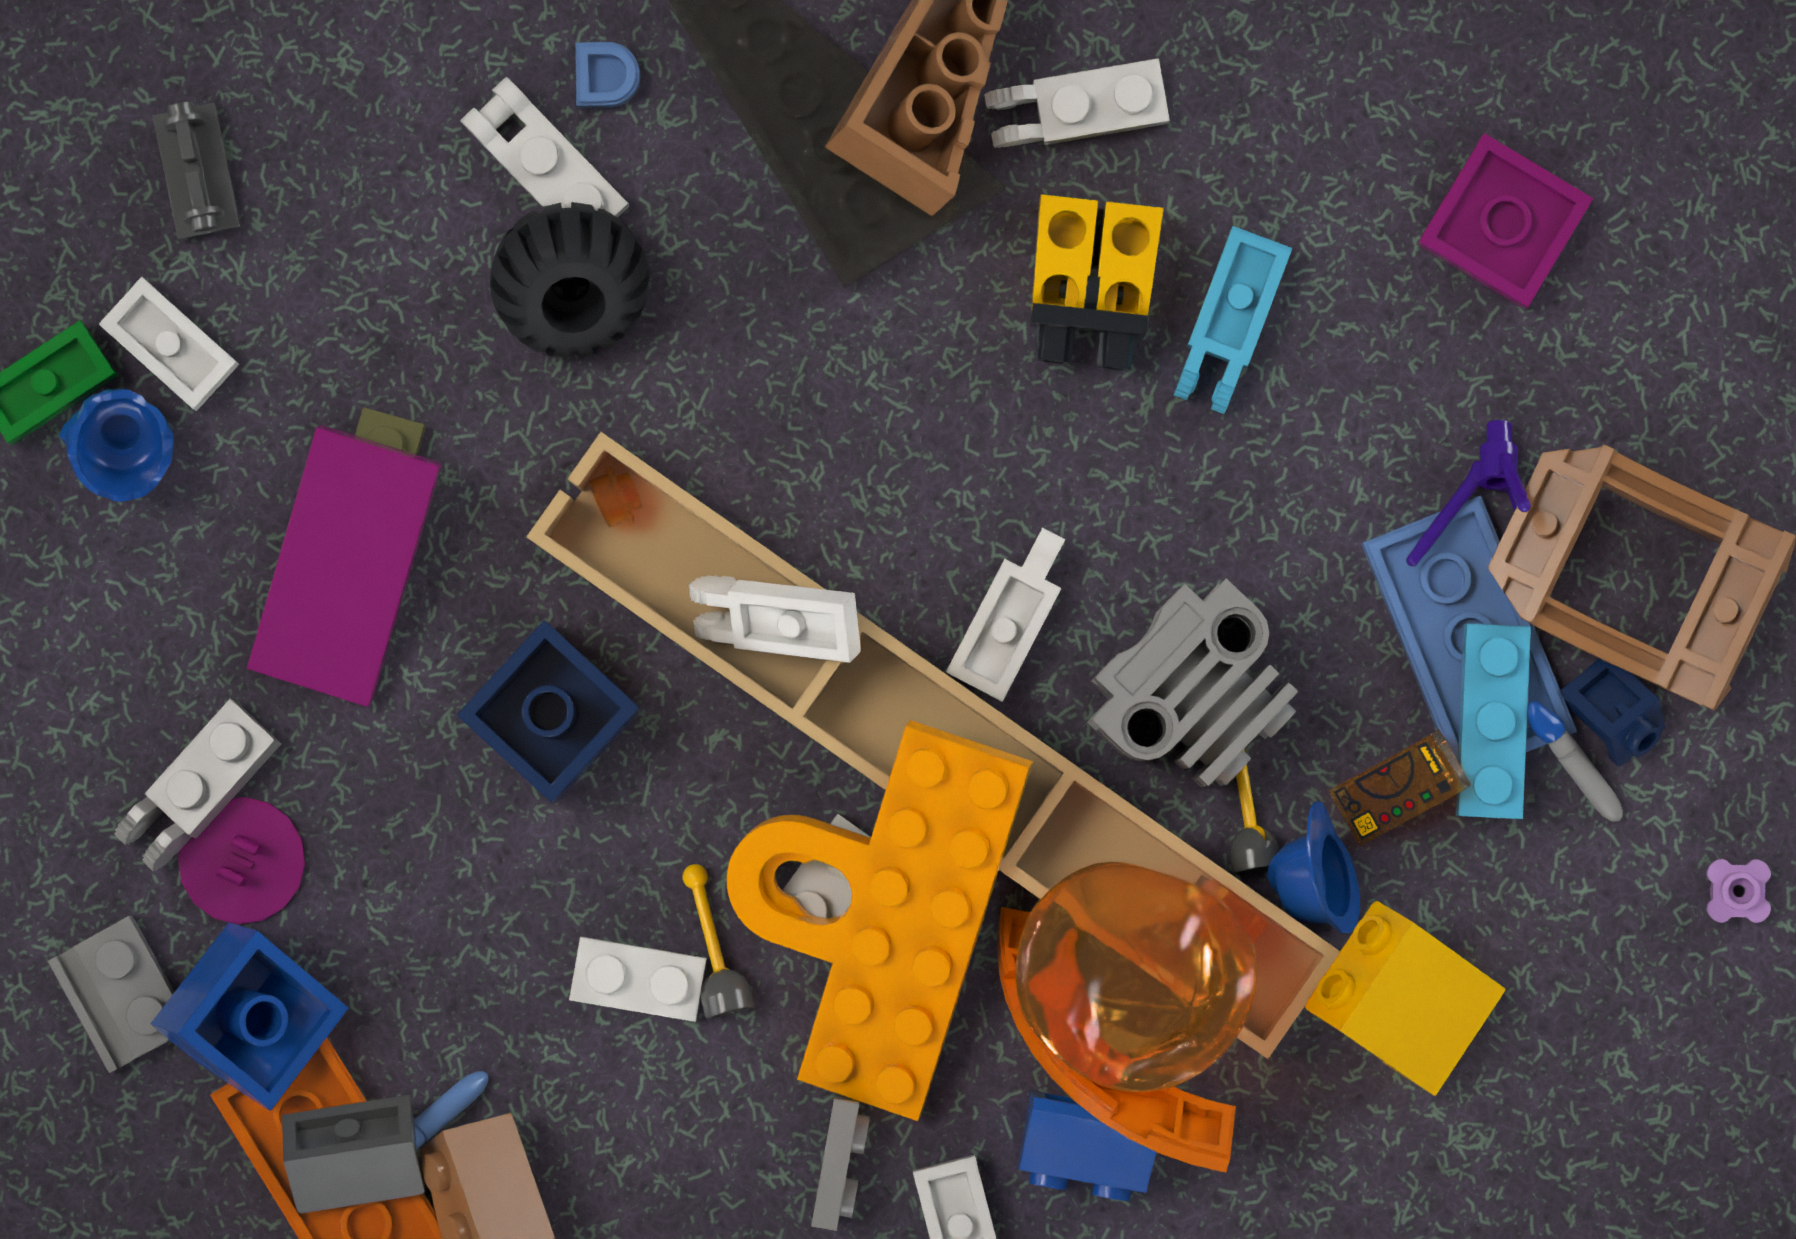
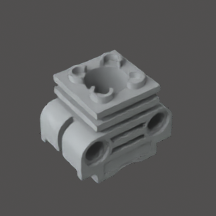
[1086,578,1298,787]

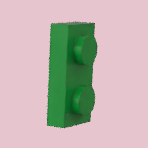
[0,320,119,445]

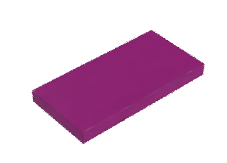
[247,424,442,707]

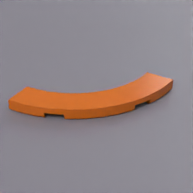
[997,907,1236,1173]

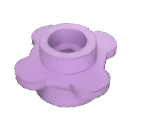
[1706,859,1771,923]

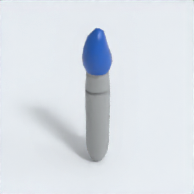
[1527,701,1623,822]

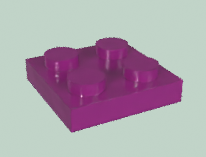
[1416,133,1594,310]

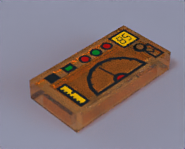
[1328,729,1471,846]

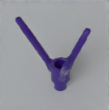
[1406,420,1531,567]

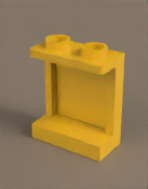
[1305,901,1506,1096]

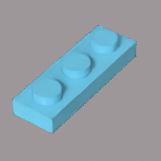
[1456,624,1531,819]

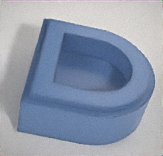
[575,42,640,109]

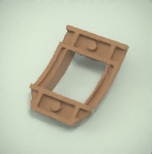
[1488,444,1796,711]

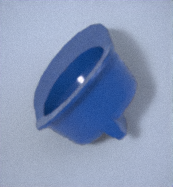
[1267,801,1360,933]

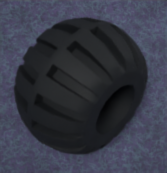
[490,202,650,359]

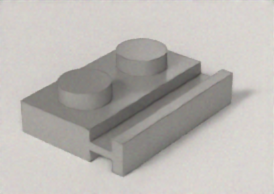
[48,915,174,1073]

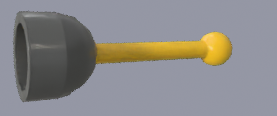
[1230,749,1280,875]
[682,864,755,1019]

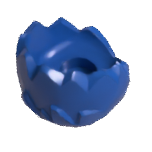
[59,389,174,502]

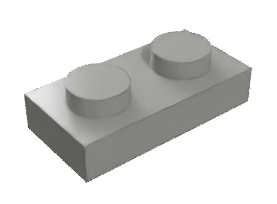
[811,1095,870,1231]

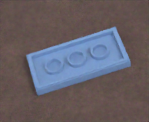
[1361,495,1577,779]

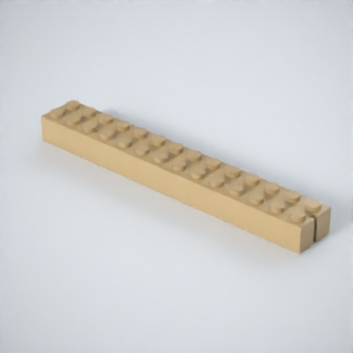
[527,432,1340,1059]

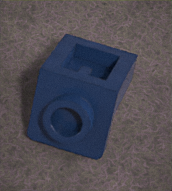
[1560,659,1665,767]

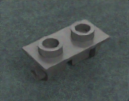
[152,102,241,240]

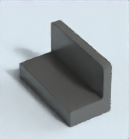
[282,1095,424,1213]

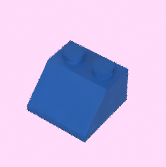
[150,922,349,1111]
[1017,1090,1156,1201]

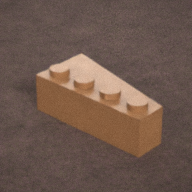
[825,0,1008,216]
[421,1113,555,1239]

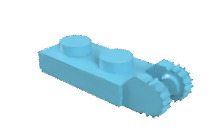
[1174,226,1292,414]

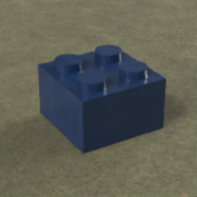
[457,620,643,803]

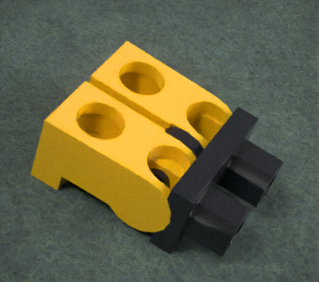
[1030,194,1164,371]

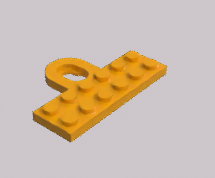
[727,720,1033,1121]

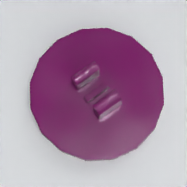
[178,797,306,924]

